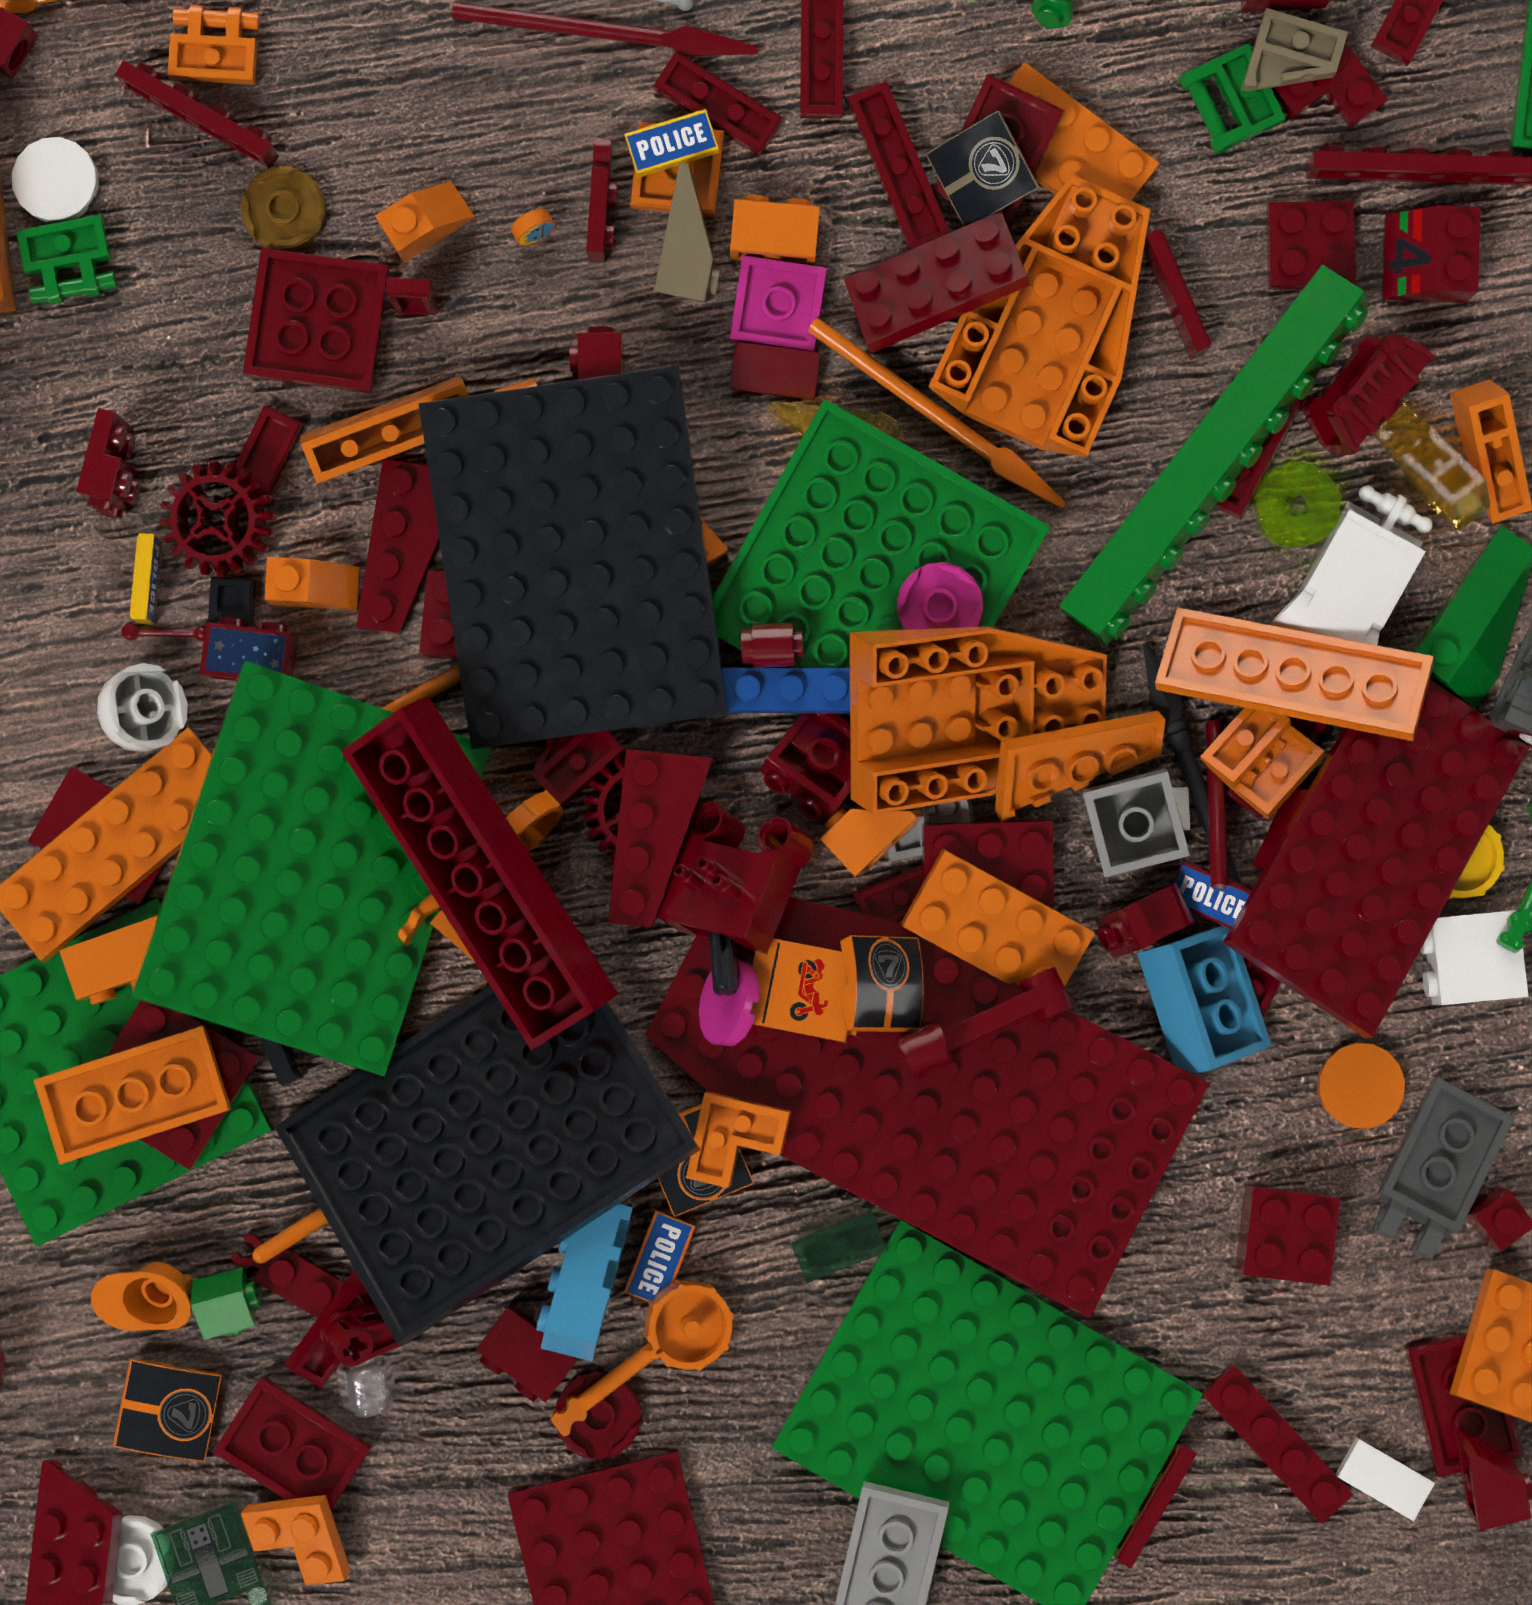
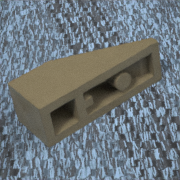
[654,163,721,303]

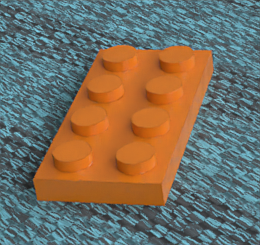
[1008,62,1160,201]
[900,849,1095,986]
[34,1026,232,1165]

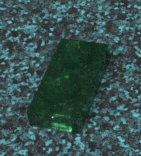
[790,1210,887,1283]

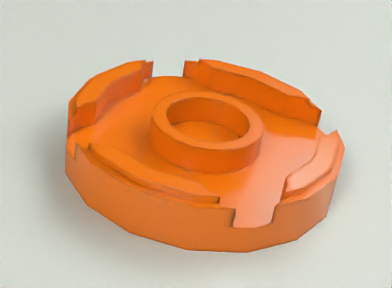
[1317,1043,1405,1129]

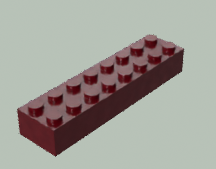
[341,696,619,1050]

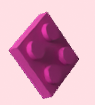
[730,255,827,352]

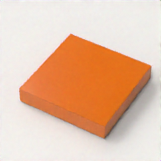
[630,122,724,218]

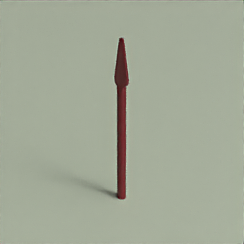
[452,2,759,56]

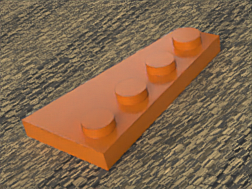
[995,711,1166,822]

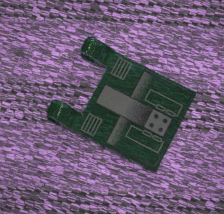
[150,1501,272,1605]

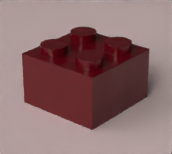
[1235,1184,1341,1286]

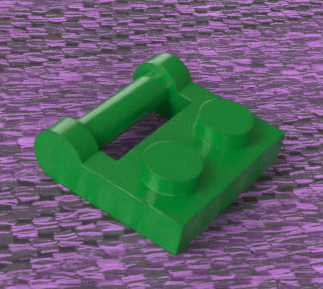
[1178,43,1286,155]

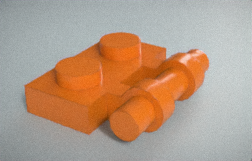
[167,5,260,85]

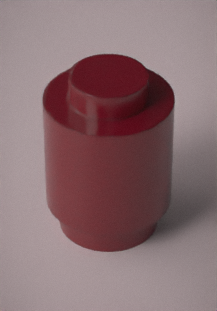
[741,623,804,668]

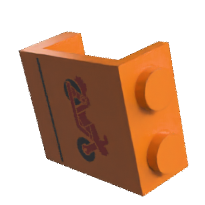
[750,938,858,1043]

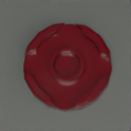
[555,1370,642,1459]

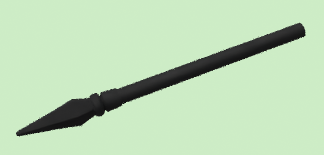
[1143,642,1257,967]

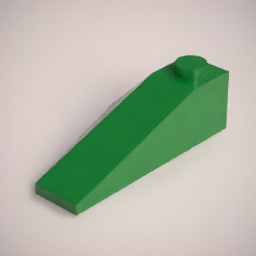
[1410,525,1532,710]

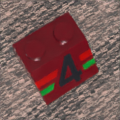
[1382,205,1480,304]

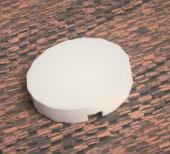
[12,137,99,224]
[112,1515,176,1605]

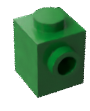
[190,1267,261,1340]

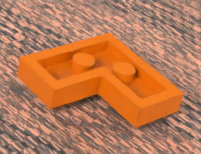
[686,1091,791,1188]
[241,1495,351,1585]

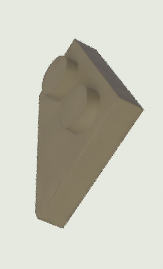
[1241,8,1348,92]

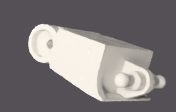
[1270,485,1432,645]

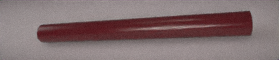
[1206,720,1228,889]

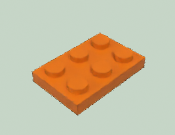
[1449,1268,1532,1423]

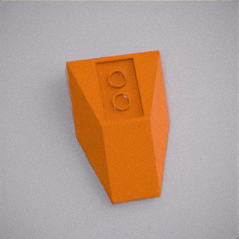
[850,627,1107,814]

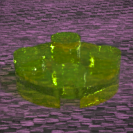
[1253,462,1341,549]

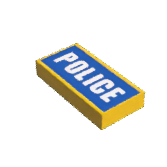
[625,109,719,178]
[130,533,162,625]

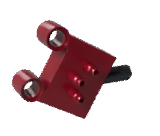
[656,801,813,996]

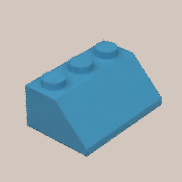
[1137,925,1272,1074]

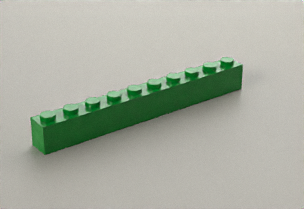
[1059,265,1368,646]

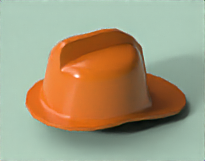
[91,1261,192,1331]

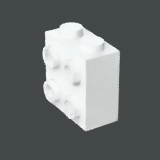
[1420,910,1529,1005]

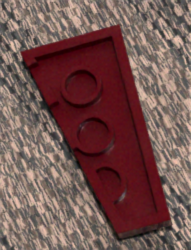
[356,459,439,635]
[608,749,713,928]

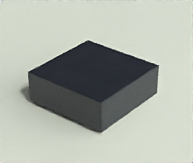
[208,577,256,623]

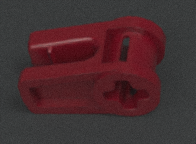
[320,1304,412,1367]

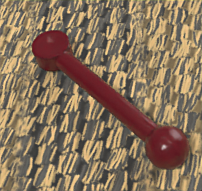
[121,623,206,642]

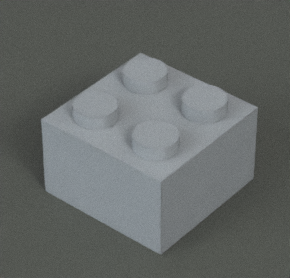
[1081,768,1190,877]

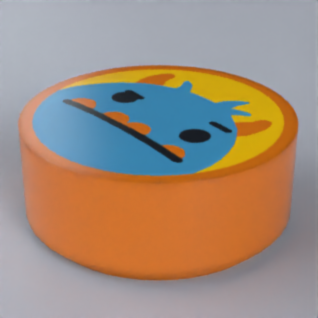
[511,208,555,246]

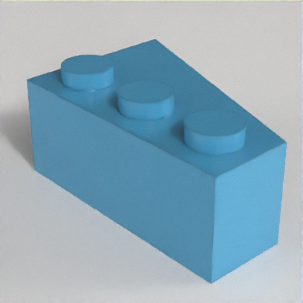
[536,1204,633,1362]

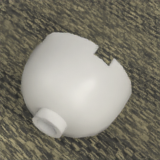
[97,663,188,752]

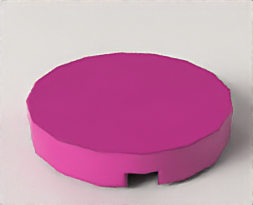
[897,562,983,630]
[699,959,760,1046]

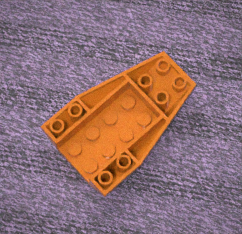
[929,174,1150,458]

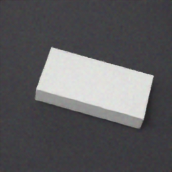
[1335,1437,1435,1521]

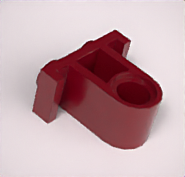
[1095,882,1195,958]

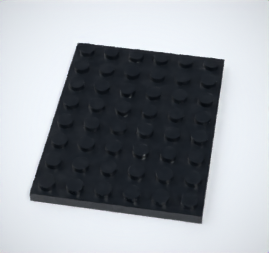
[418,365,729,749]
[274,986,701,1347]

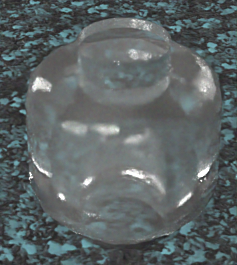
[335,1352,397,1417]

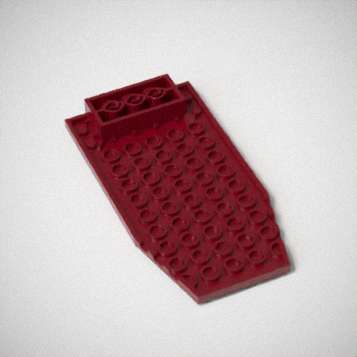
[645,897,1210,1319]

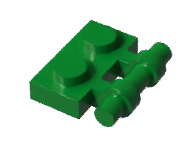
[16,214,117,305]

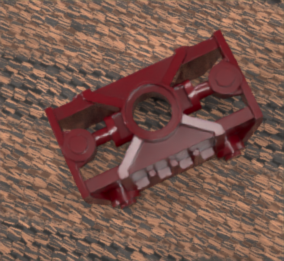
[1302,334,1435,455]

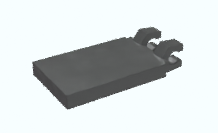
[1371,1077,1515,1259]

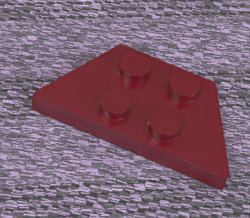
[25,1459,123,1605]

